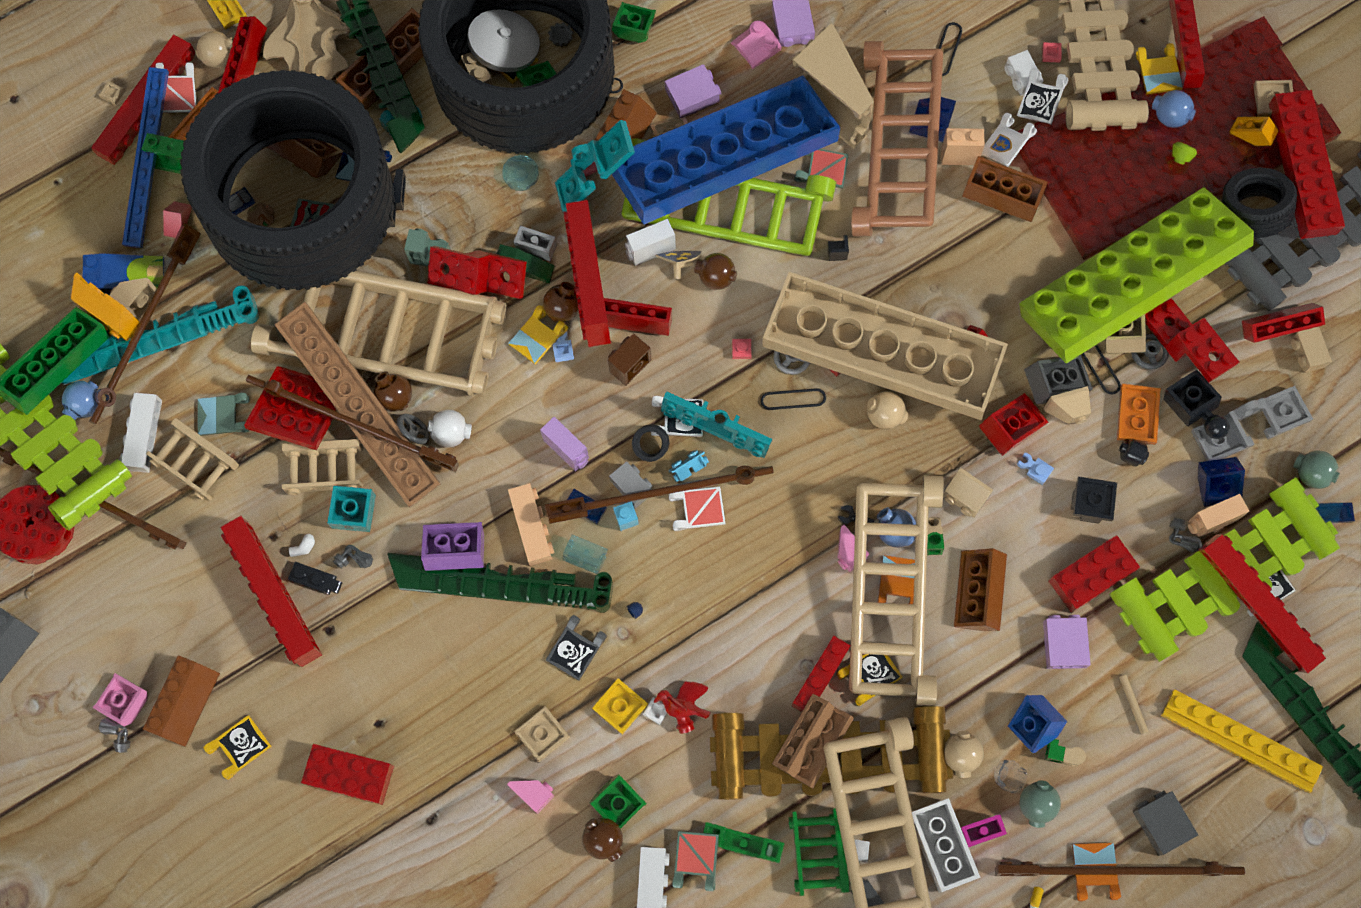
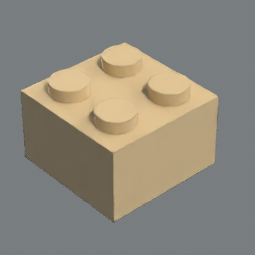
[1106,314,1146,353]

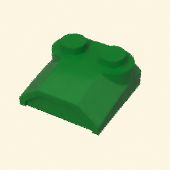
[612,2,656,43]
[515,60,557,87]
[589,774,647,828]

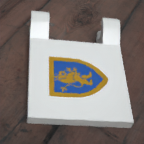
[981,113,1037,167]

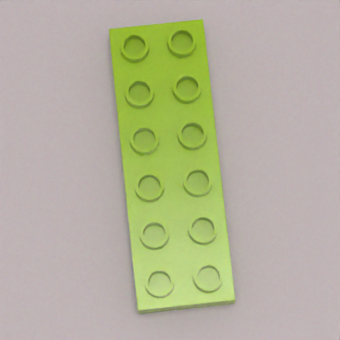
[1019,187,1254,363]

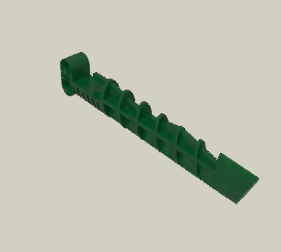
[336,0,426,153]
[387,553,613,613]
[1242,621,1361,800]

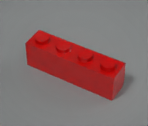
[604,298,672,336]
[1242,303,1326,343]
[792,635,851,713]

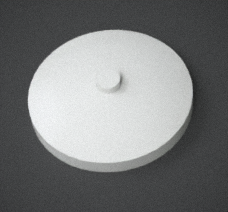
[467,10,539,72]

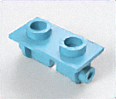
[668,450,709,482]

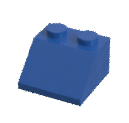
[1008,695,1067,753]

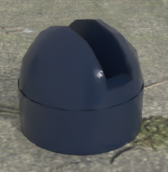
[626,602,643,619]

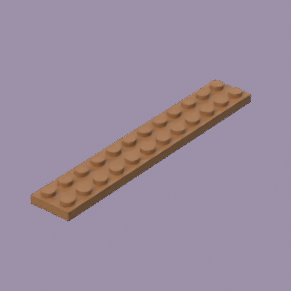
[275,302,441,507]

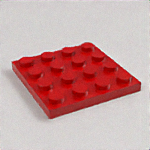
[244,366,338,451]

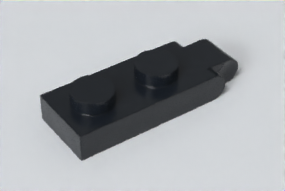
[288,562,343,595]

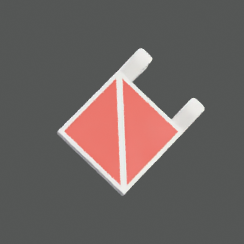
[155,63,197,113]
[669,487,726,531]

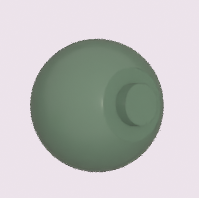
[1293,450,1340,489]
[1019,780,1061,828]

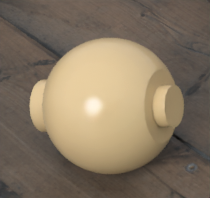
[195,31,234,68]
[867,391,908,429]
[944,731,984,778]

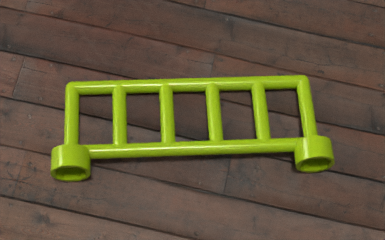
[621,139,836,256]

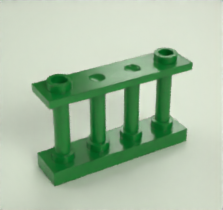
[141,133,184,174]
[788,808,850,896]

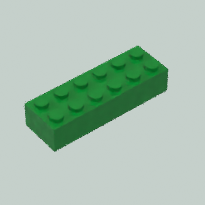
[0,307,109,415]

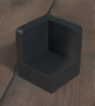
[827,235,849,261]

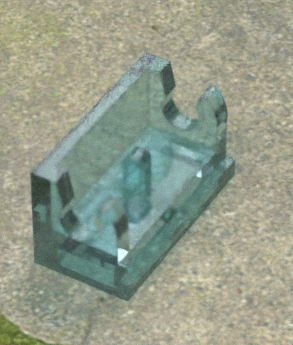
[563,535,608,574]

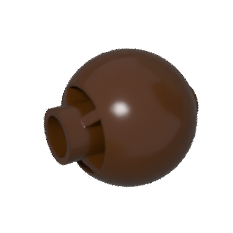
[694,253,737,290]
[543,282,578,322]
[374,371,412,412]
[582,818,623,862]

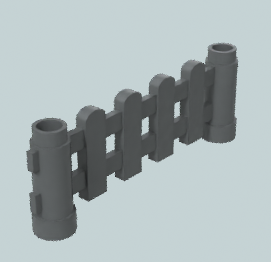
[1224,151,1361,311]

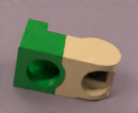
[927,517,944,555]
[1044,739,1086,766]

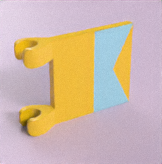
[1135,43,1183,94]
[508,305,568,365]

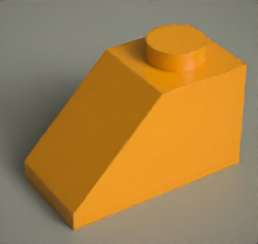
[1230,117,1278,146]

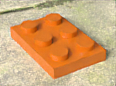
[1117,384,1161,445]

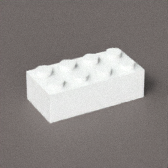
[912,798,980,893]

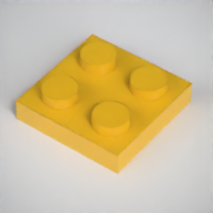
[592,678,648,735]

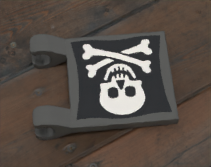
[546,615,607,681]

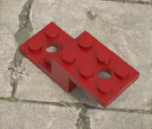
[427,246,527,299]
[1145,298,1240,383]

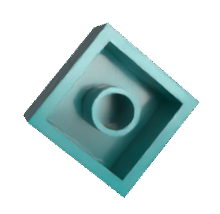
[327,486,376,532]

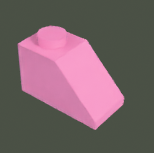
[837,525,869,572]
[507,780,554,814]

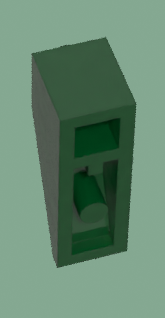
[497,244,555,283]

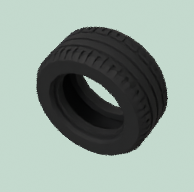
[1222,167,1297,238]

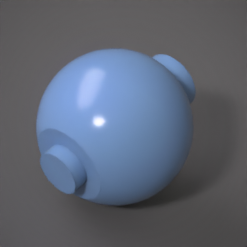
[1152,90,1196,128]
[62,381,99,420]
[877,507,916,548]

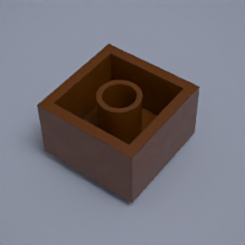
[608,333,652,386]

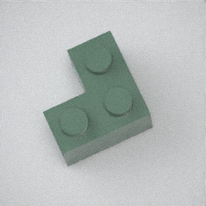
[404,228,451,270]

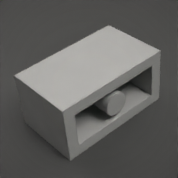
[514,226,557,262]
[609,462,653,509]

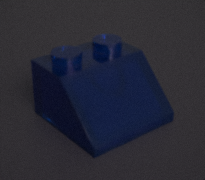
[909,97,956,142]
[1197,457,1245,507]

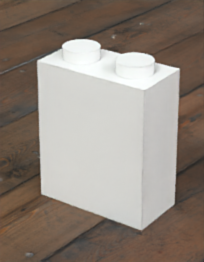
[625,219,676,266]

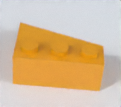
[71,272,140,341]

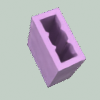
[772,0,815,47]
[665,64,721,118]
[540,417,589,471]
[1043,615,1090,669]

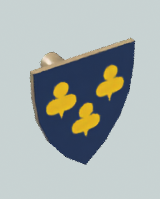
[656,251,702,279]

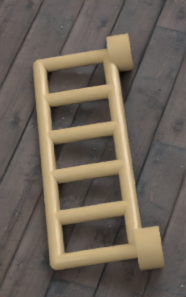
[849,475,943,707]
[824,717,932,908]

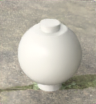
[427,410,472,448]

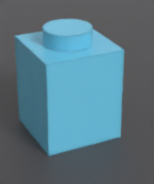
[613,501,639,531]

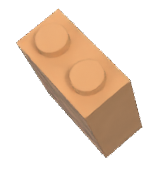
[941,128,985,165]
[1187,494,1249,538]

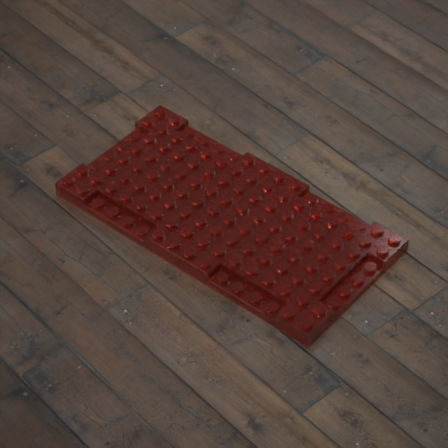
[1017,16,1342,260]

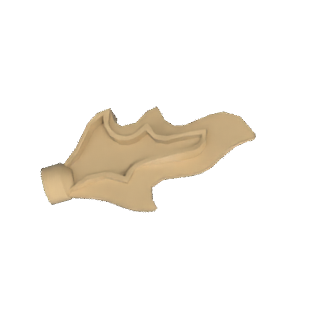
[263,0,352,80]

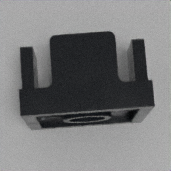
[1071,476,1117,524]

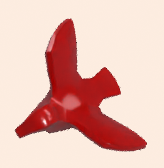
[654,681,711,734]

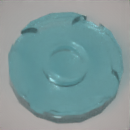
[502,155,539,191]

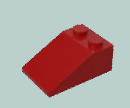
[979,393,1049,456]

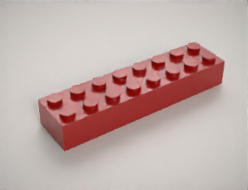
[1269,90,1345,239]
[563,200,611,347]
[220,515,322,667]

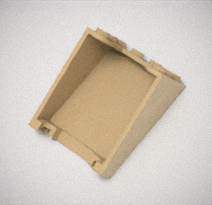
[793,23,874,149]

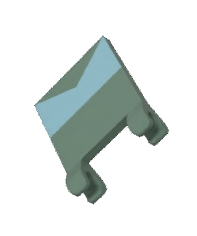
[198,393,250,436]

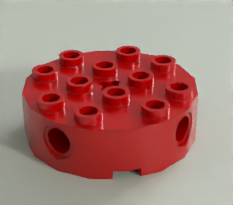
[0,485,75,565]

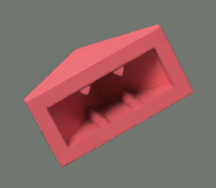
[163,202,192,238]

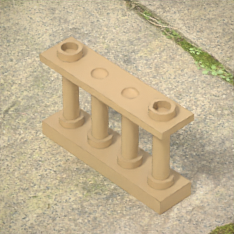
[146,418,239,501]
[282,439,363,495]

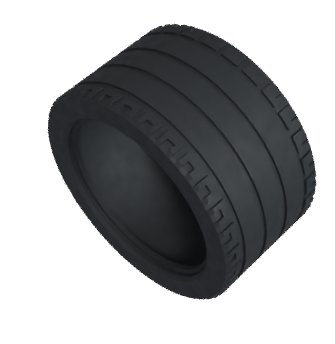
[418,0,615,154]
[180,70,395,290]

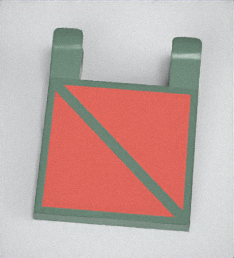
[794,149,849,189]
[673,831,719,891]

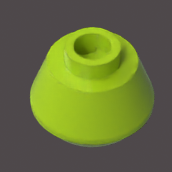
[1172,142,1197,165]

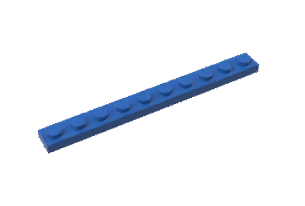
[122,67,169,248]

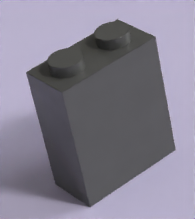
[1133,790,1199,856]

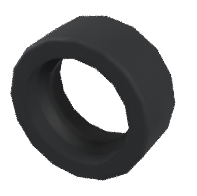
[632,424,670,462]

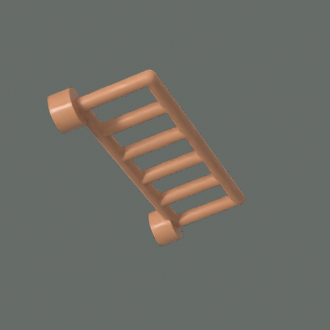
[852,41,943,237]

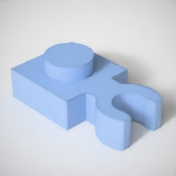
[553,332,574,362]
[1017,453,1054,485]

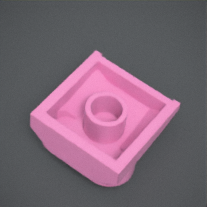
[731,21,781,69]
[93,673,148,727]

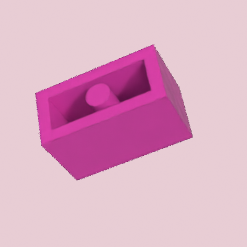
[961,814,1007,848]

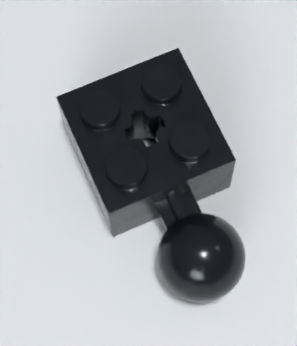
[1163,369,1230,439]

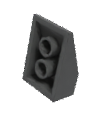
[1024,355,1093,405]

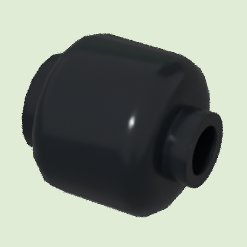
[1119,438,1149,467]

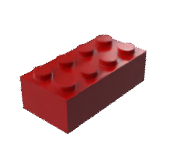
[1049,535,1140,614]
[301,744,394,805]

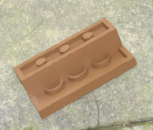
[772,694,854,788]

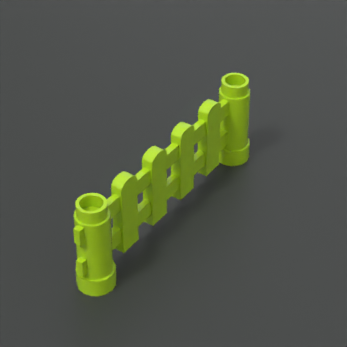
[0,344,132,530]
[1109,477,1340,662]

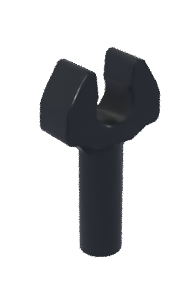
[838,505,875,526]

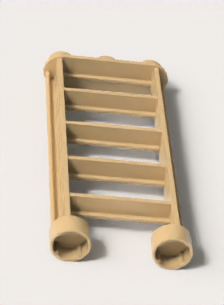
[251,271,506,396]

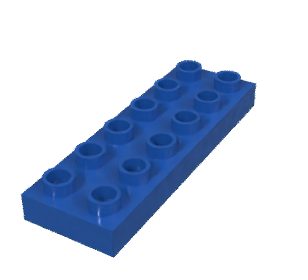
[612,75,840,225]

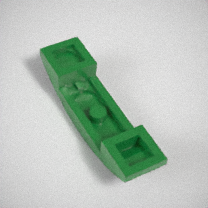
[703,822,785,864]

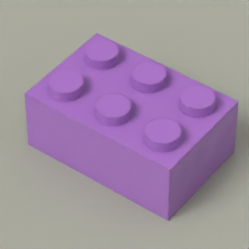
[421,522,485,571]

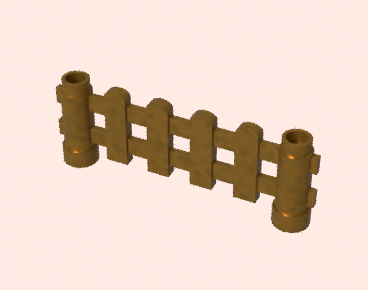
[710,706,953,800]

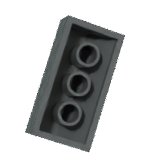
[0,608,40,683]

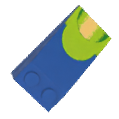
[83,254,164,295]

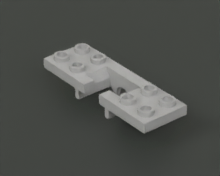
[1191,386,1313,465]

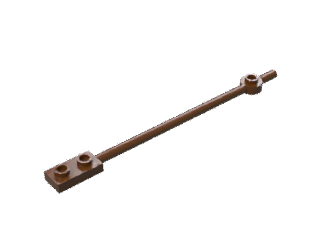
[89,223,201,424]
[246,375,459,473]
[0,447,187,550]
[545,465,774,524]
[995,861,1245,876]

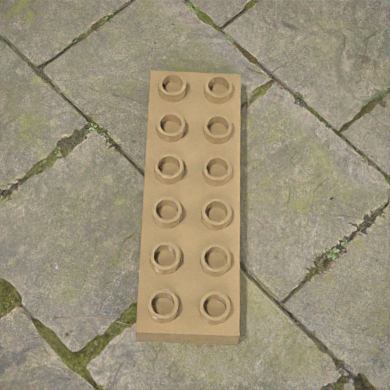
[763,272,1008,420]

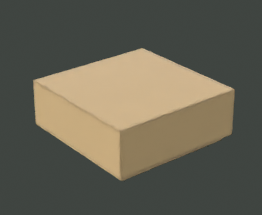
[99,81,125,105]

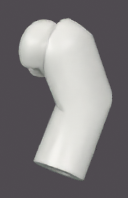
[289,534,315,557]

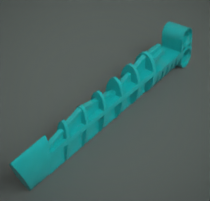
[62,285,259,385]

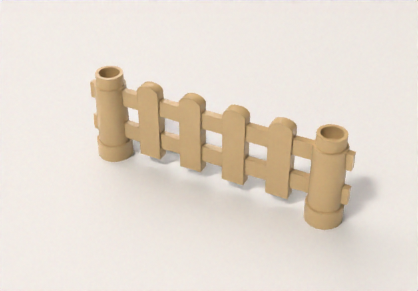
[1058,0,1149,131]

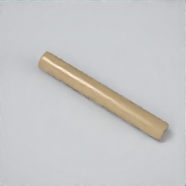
[1119,675,1149,734]

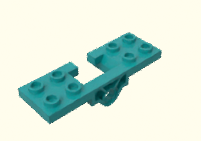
[555,120,635,212]
[661,391,772,458]

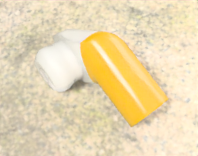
[1030,887,1044,908]

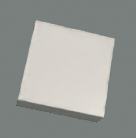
[643,697,667,725]

